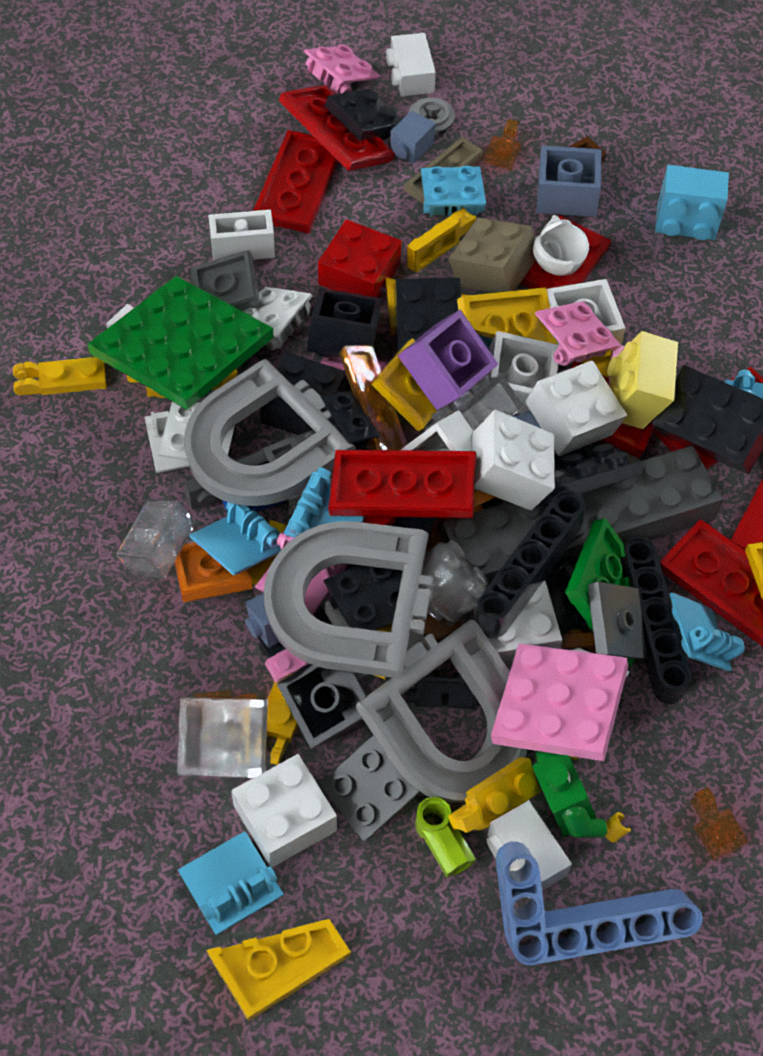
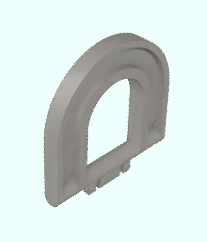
[184,359,356,506]
[264,521,433,678]
[356,620,528,803]

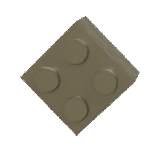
[449,218,536,293]

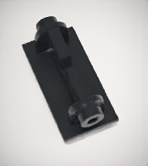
[321,391,380,450]
[408,671,481,710]

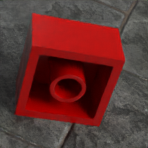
[318,219,402,298]

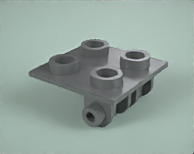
[320,735,420,842]

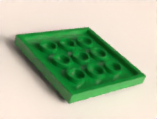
[88,276,274,410]

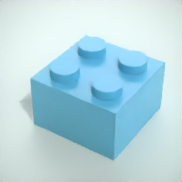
[655,165,729,240]

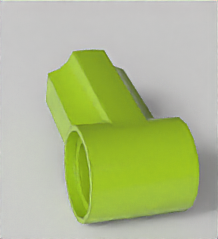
[415,797,476,878]

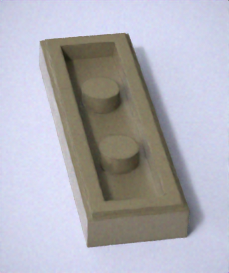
[404,137,484,203]

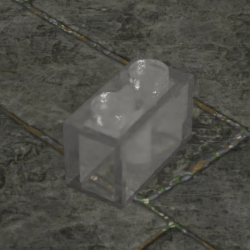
[116,500,196,578]

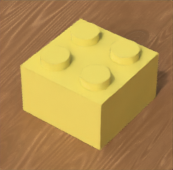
[607,331,678,429]

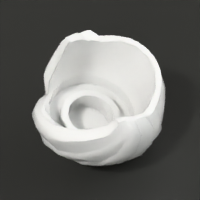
[533,215,589,276]

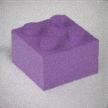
[397,309,498,410]

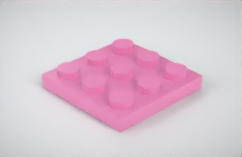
[491,644,628,761]

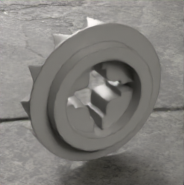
[409,98,455,136]

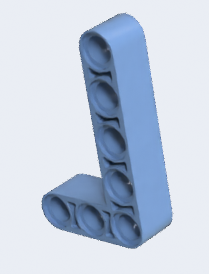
[496,841,703,965]

